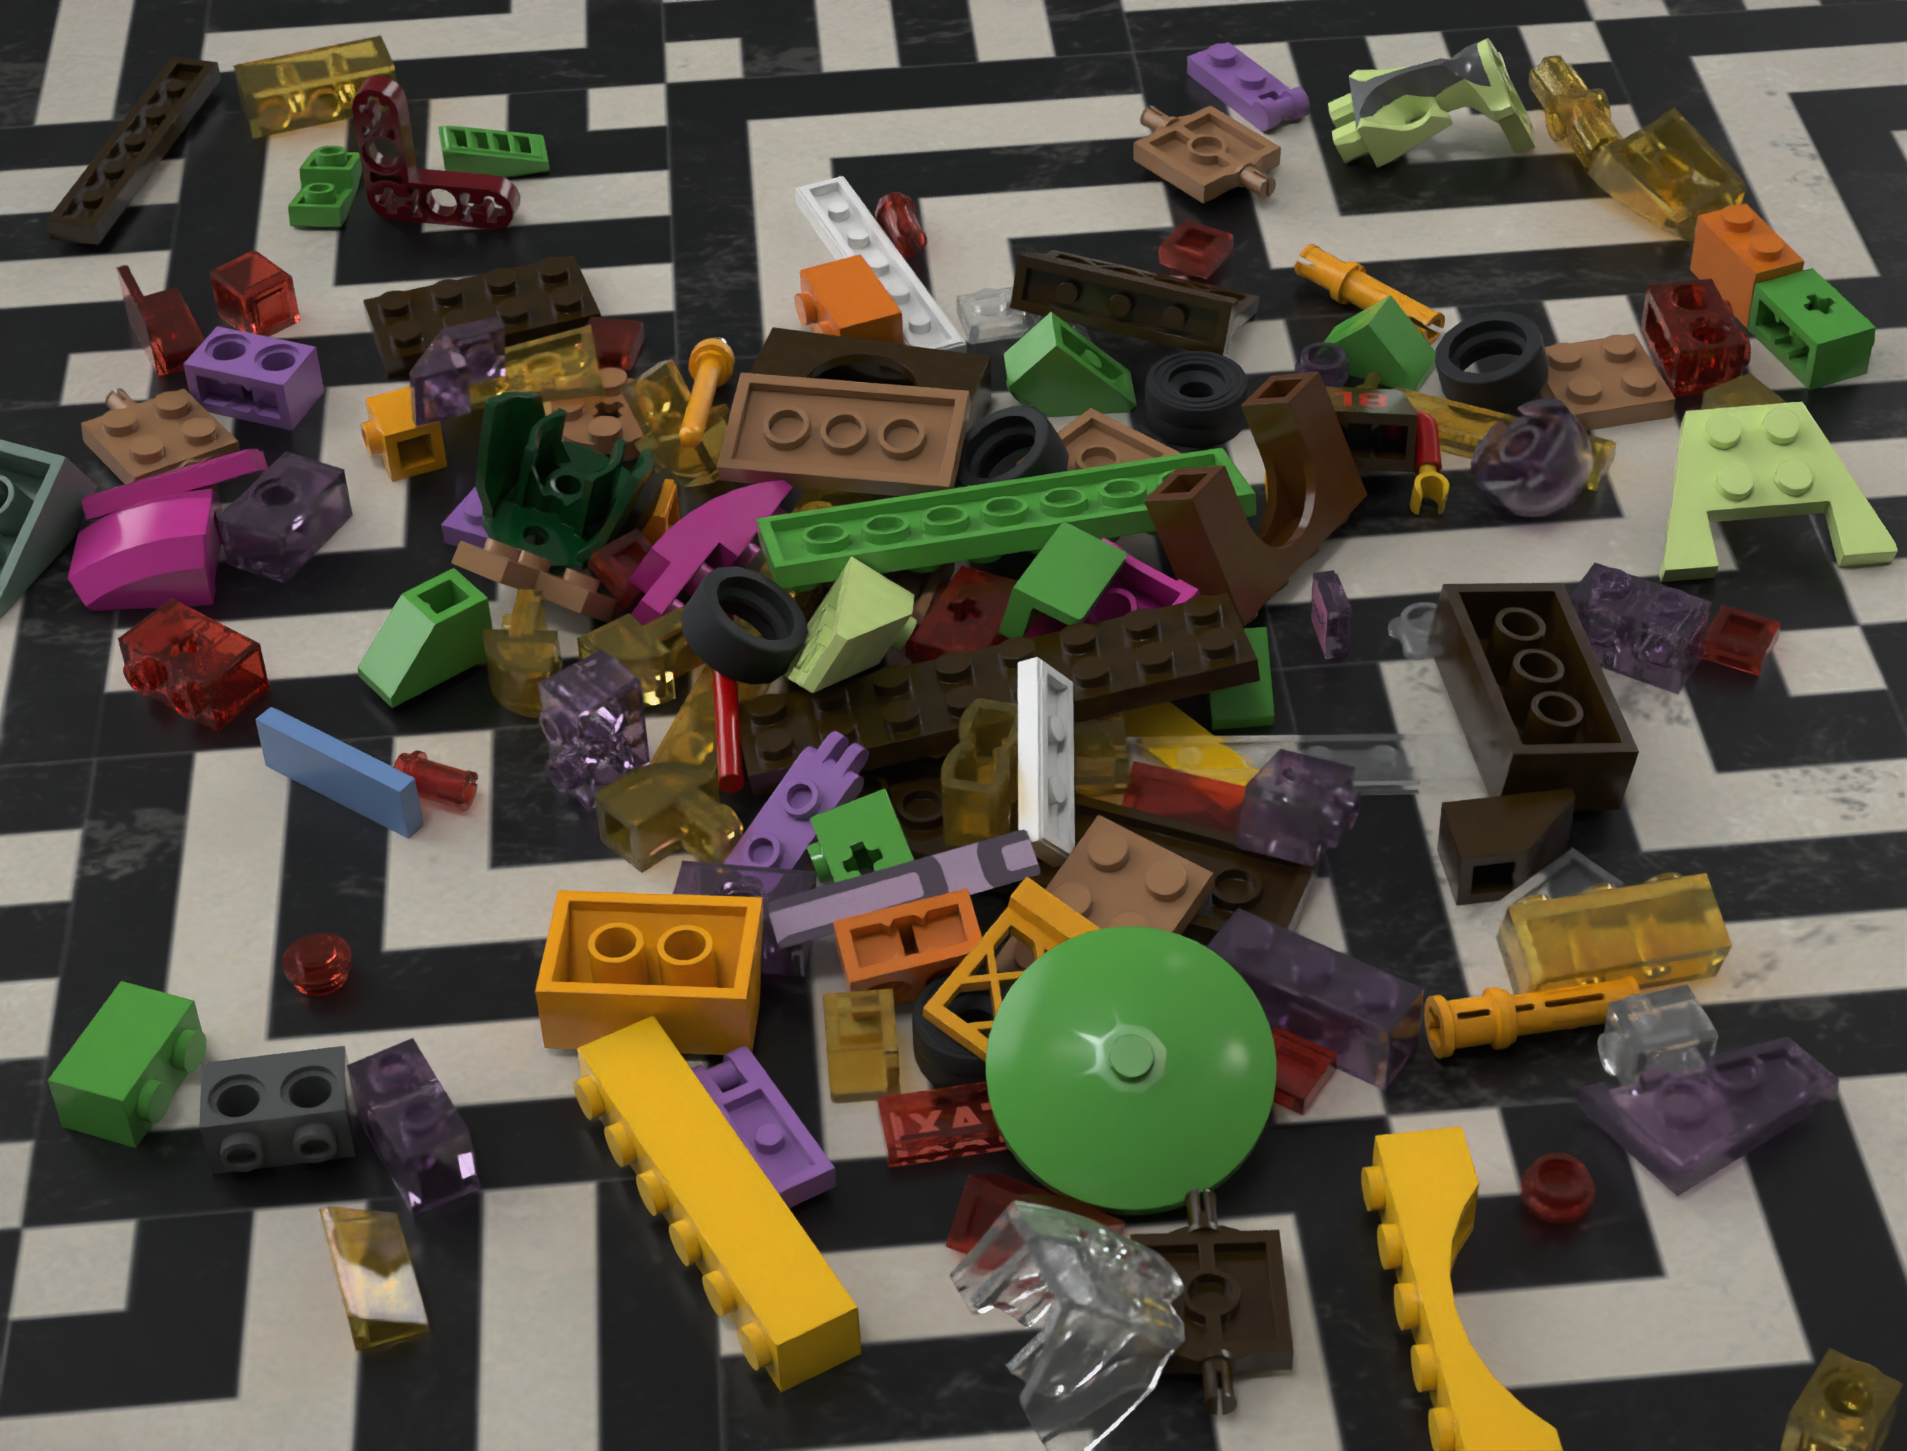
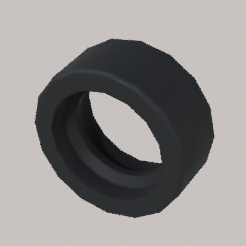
[1435,311,1549,416]
[955,406,1069,487]
[681,566,808,685]

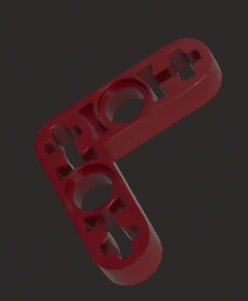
[352,75,521,229]

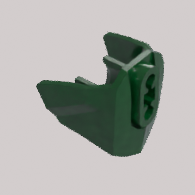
[475,391,655,573]

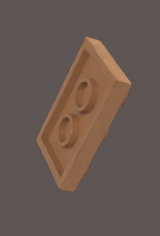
[995,815,1215,973]

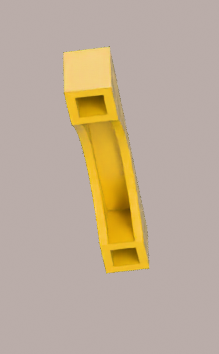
[1361,1126,1563,1451]

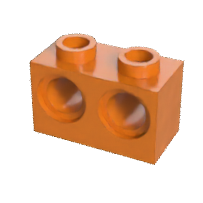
[833,888,986,1016]

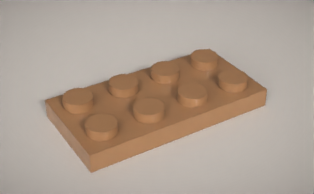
[717,373,971,496]

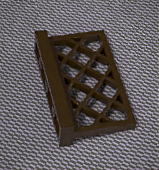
[1010,250,1260,356]

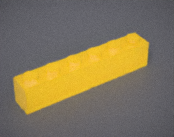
[573,1015,862,1393]

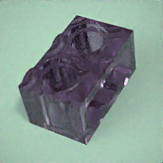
[1569,562,1712,695]
[539,649,652,811]

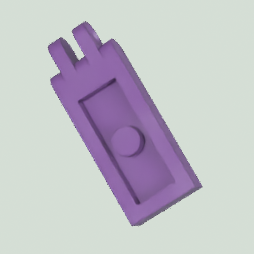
[722,731,869,901]

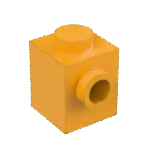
[360,384,447,482]

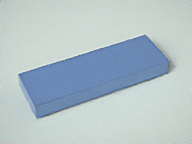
[255,707,423,839]

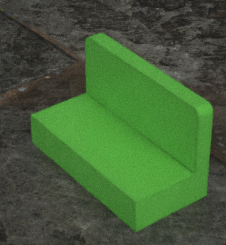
[998,521,1127,638]

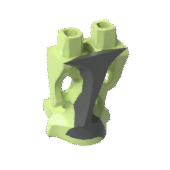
[1328,38,1535,167]

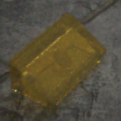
[319,1206,430,1351]

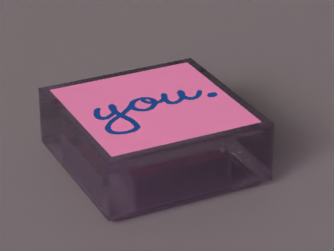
[1310,570,1352,659]

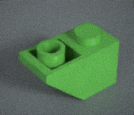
[357,568,497,708]

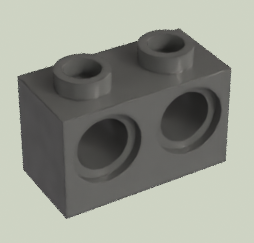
[199,1046,356,1174]

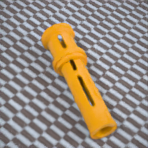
[1424,976,1643,1059]

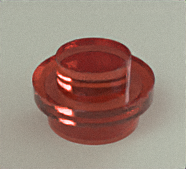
[283,933,352,996]
[1520,1153,1595,1224]

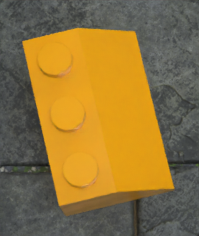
[535,890,763,1055]

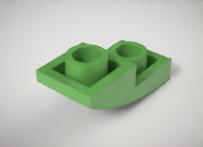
[288,145,362,227]

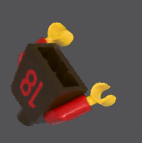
[1265,386,1449,515]

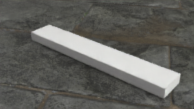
[795,176,967,353]

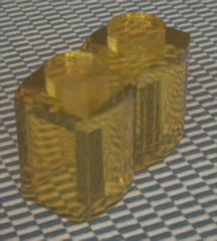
[941,698,1018,847]

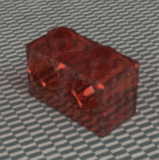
[1641,279,1751,396]

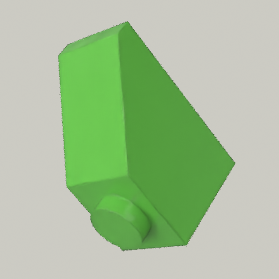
[1004,312,1136,417]

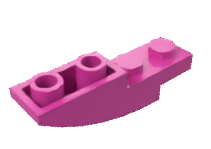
[619,480,793,646]

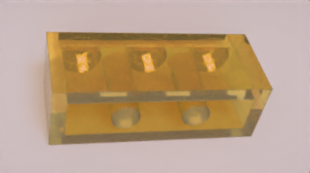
[233,35,397,139]
[1496,872,1732,994]

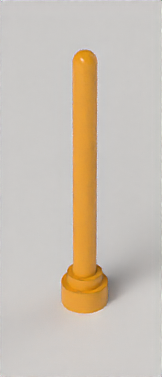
[679,338,735,448]

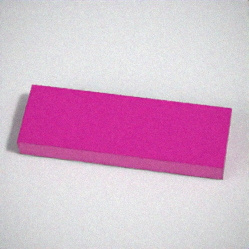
[81,449,268,520]

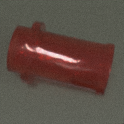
[875,192,927,257]
[393,750,478,812]

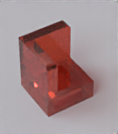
[210,251,301,337]

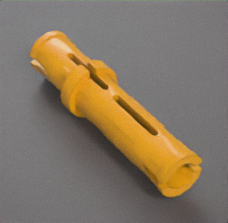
[1295,244,1445,345]

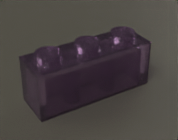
[1207,908,1424,1090]

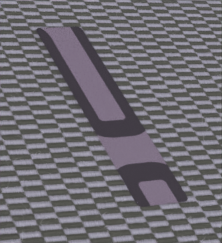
[767,830,1041,948]

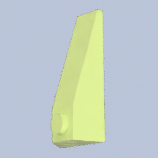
[783,556,917,693]

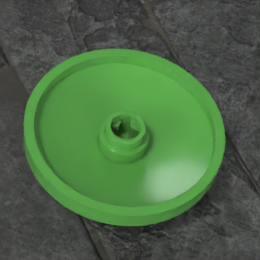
[986,926,1276,1216]

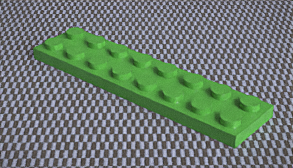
[756,448,1256,592]

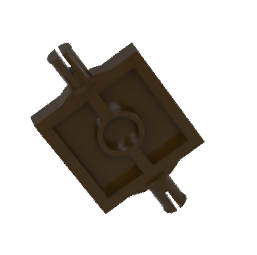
[1130,1188,1294,1415]

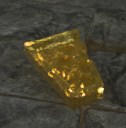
[428,325,606,413]

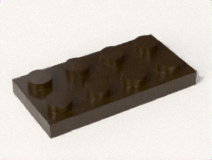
[363,255,603,378]

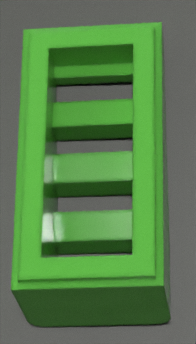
[438,126,550,178]

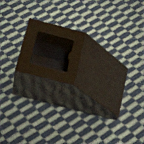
[1437,788,1576,906]

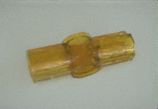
[1529,55,1628,177]

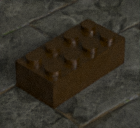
[1427,583,1639,811]

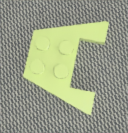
[1659,402,1898,582]

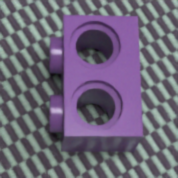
[184,326,324,431]

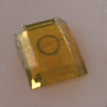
[1587,108,1746,242]

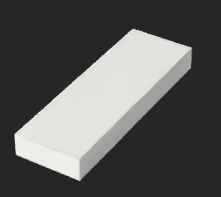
[1018,657,1075,867]

